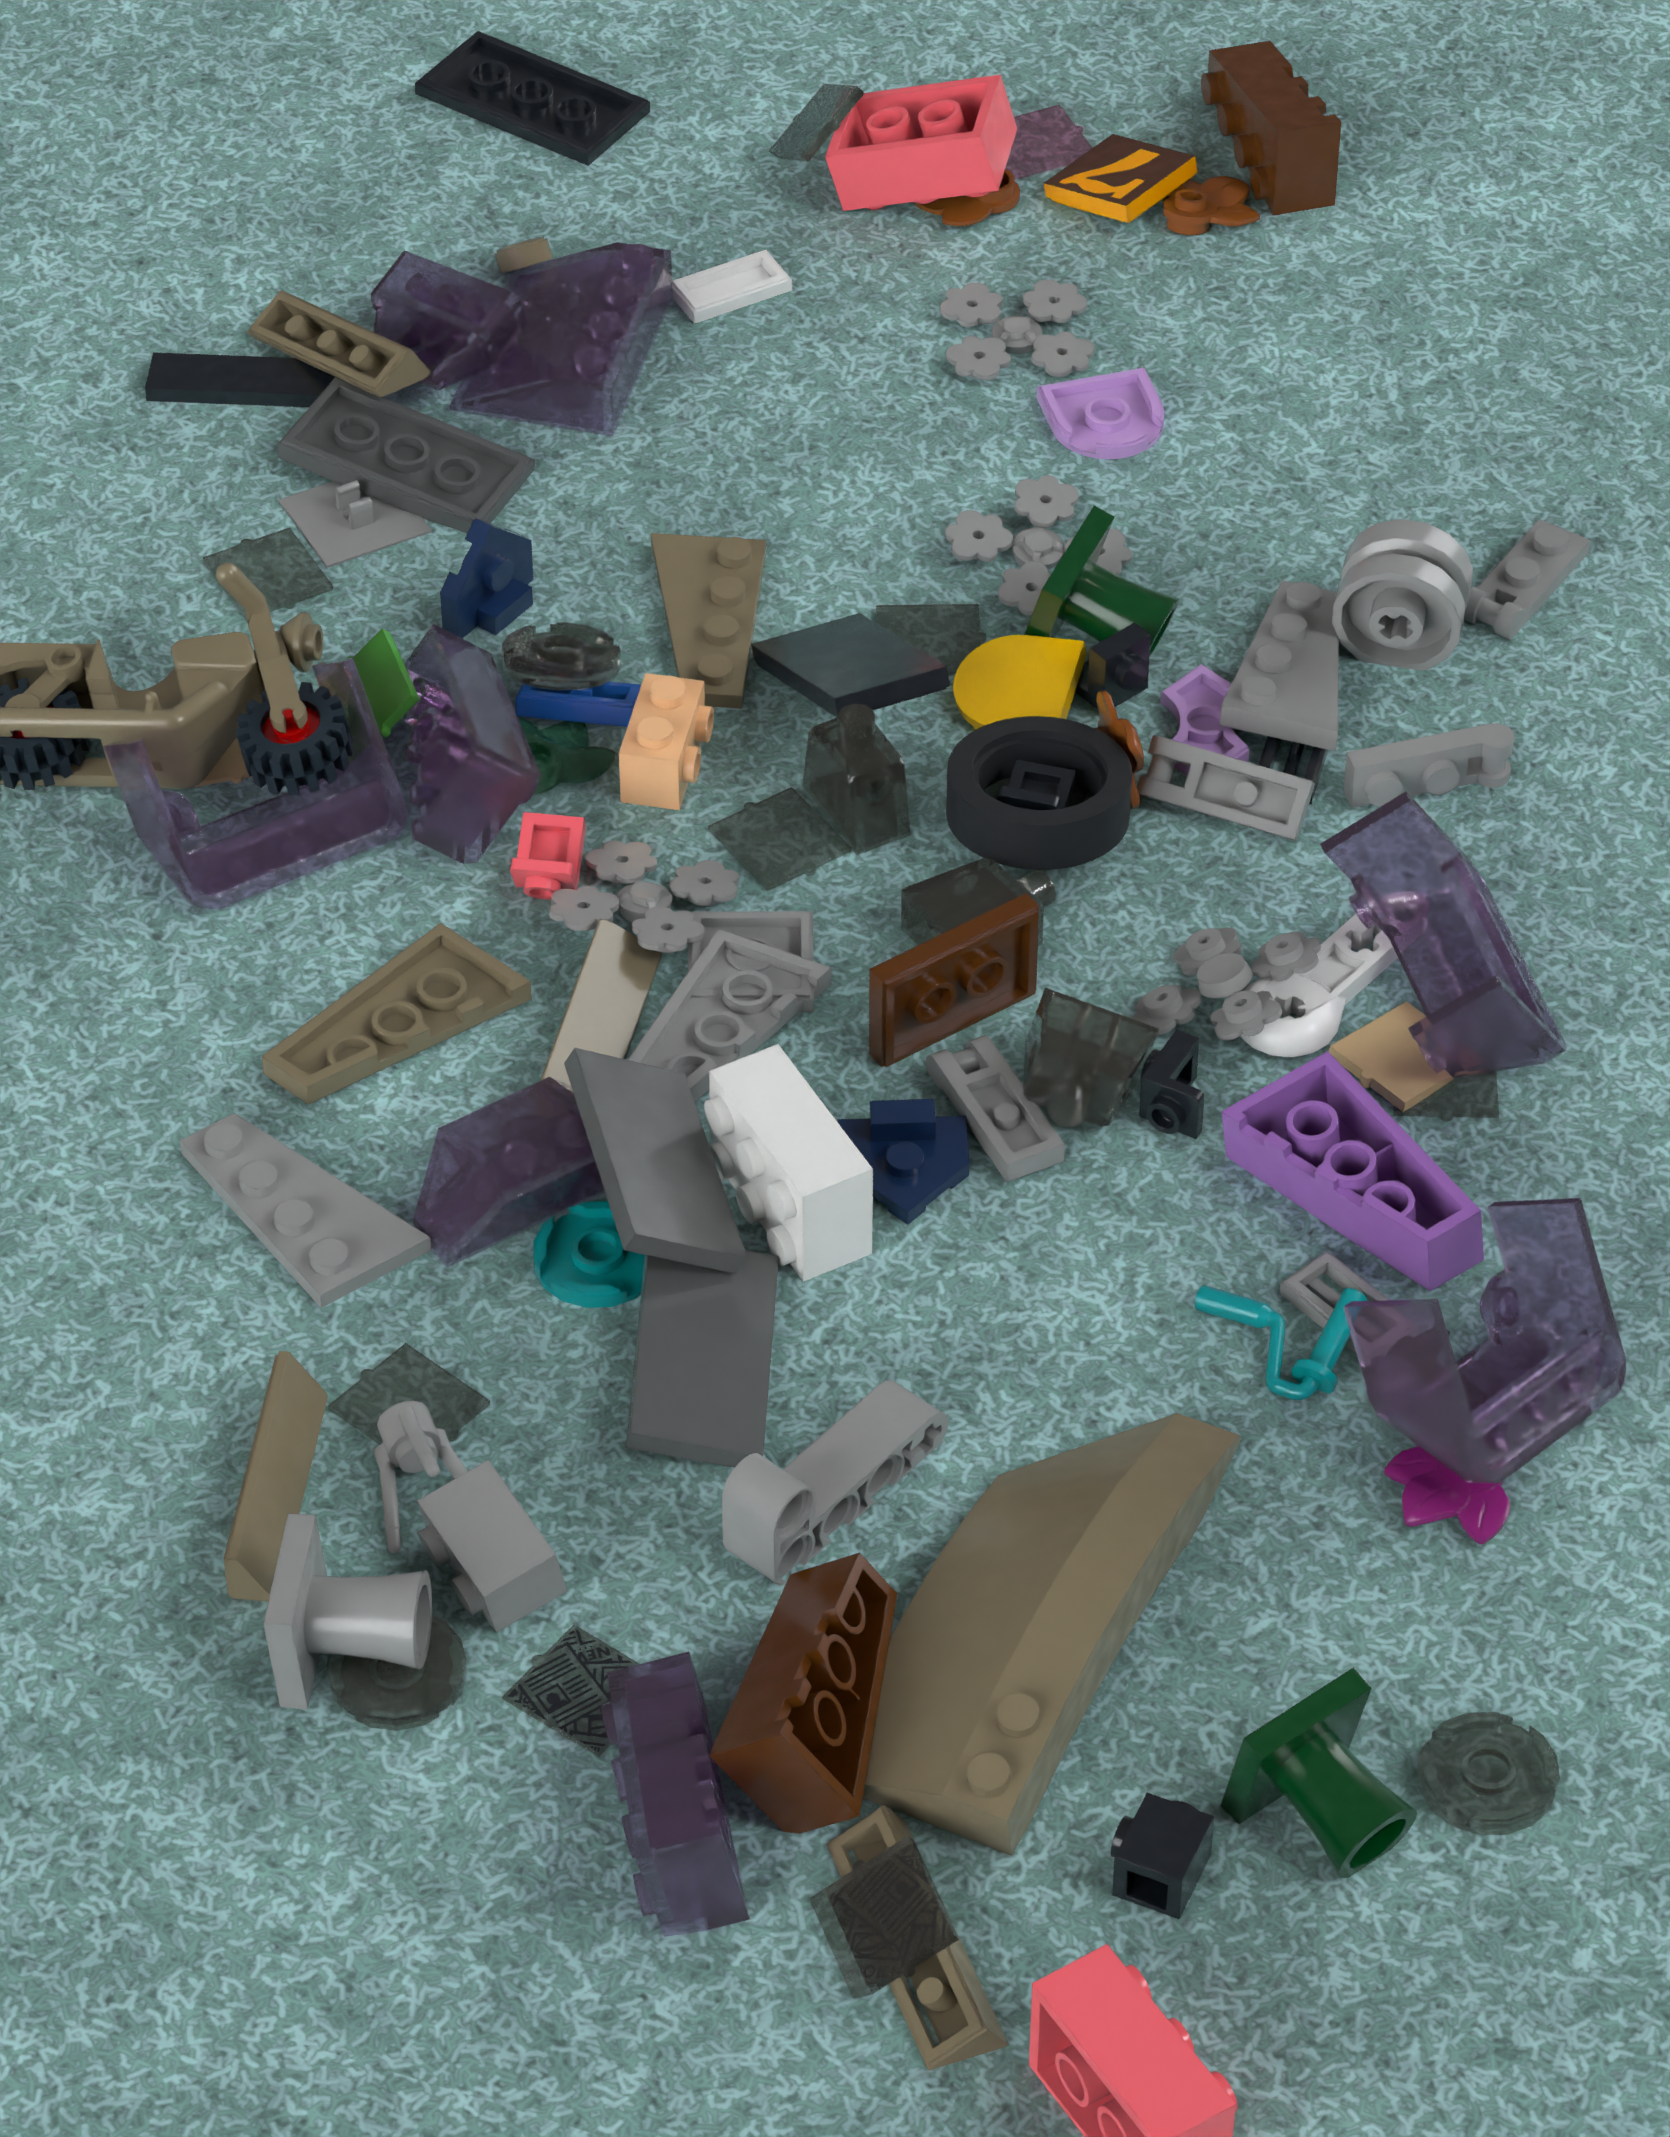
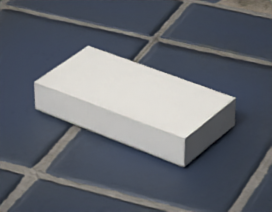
[668,250,792,324]

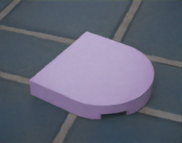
[1036,368,1164,459]

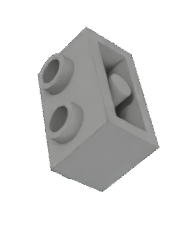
[417,1460,567,1633]

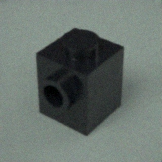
[1111,1793,1214,1919]

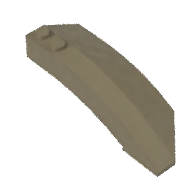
[863,1413,1240,1856]

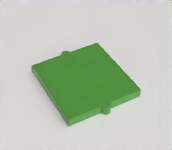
[324,628,420,762]

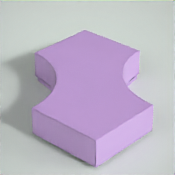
[1160,664,1249,776]

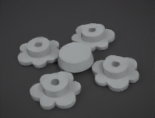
[940,279,1094,380]
[945,475,1132,615]
[549,840,739,953]
[1132,927,1321,1040]

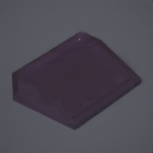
[449,242,673,437]

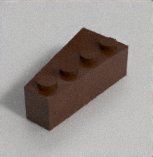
[1201,41,1341,216]
[709,1552,897,1834]

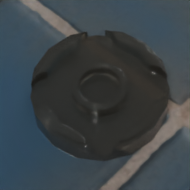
[501,622,621,690]
[326,1615,467,1731]
[1417,1712,1560,1835]

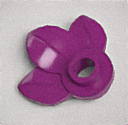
[1384,1439,1510,1544]

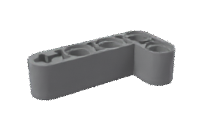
[722,1379,948,1586]

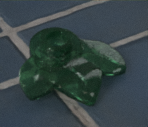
[498,716,615,794]

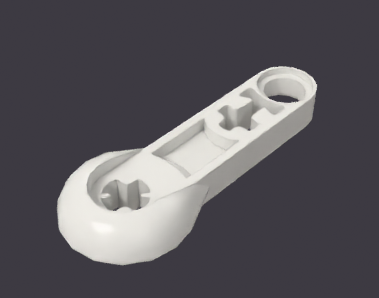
[1239,888,1428,1057]

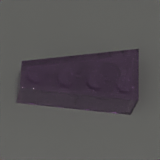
[404,624,541,864]
[601,1651,750,1937]

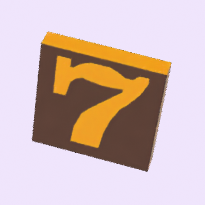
[1043,134,1198,223]

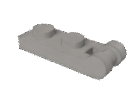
[1464,519,1590,640]
[1343,723,1515,808]
[1137,735,1315,841]
[926,1035,1065,1182]

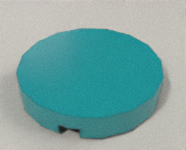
[533,1201,645,1308]

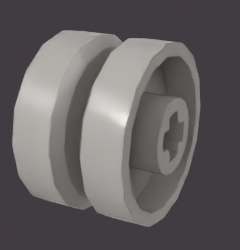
[1332,519,1473,670]

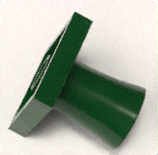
[1024,506,1180,658]
[1220,1667,1417,1878]

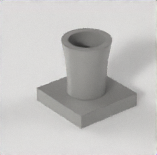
[263,1514,432,1709]

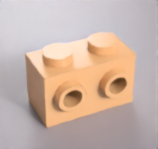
[619,673,714,810]

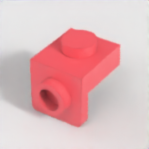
[510,812,586,900]

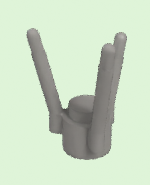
[373,1401,468,1553]

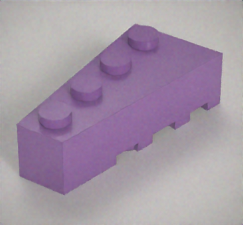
[1221,1051,1484,1291]

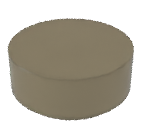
[495,236,553,273]

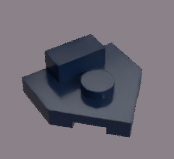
[440,518,533,642]
[837,1099,970,1224]

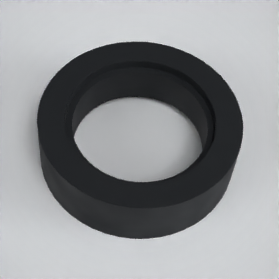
[946,716,1132,870]

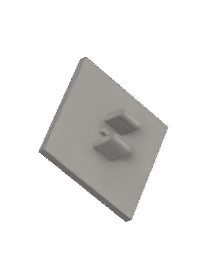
[279,480,432,568]

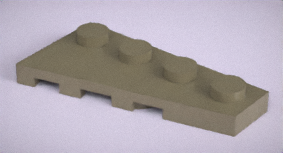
[651,533,766,709]
[262,923,532,1105]

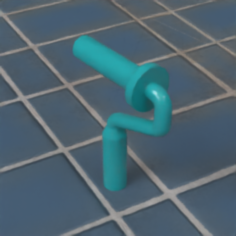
[1195,1285,1367,1400]

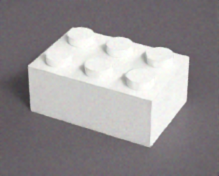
[704,1044,873,1282]

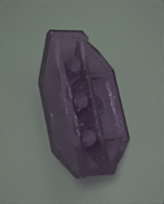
[371,250,528,391]
[413,1077,605,1267]

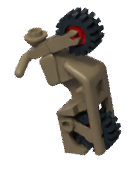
[0,562,354,796]

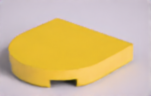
[953,635,1087,729]

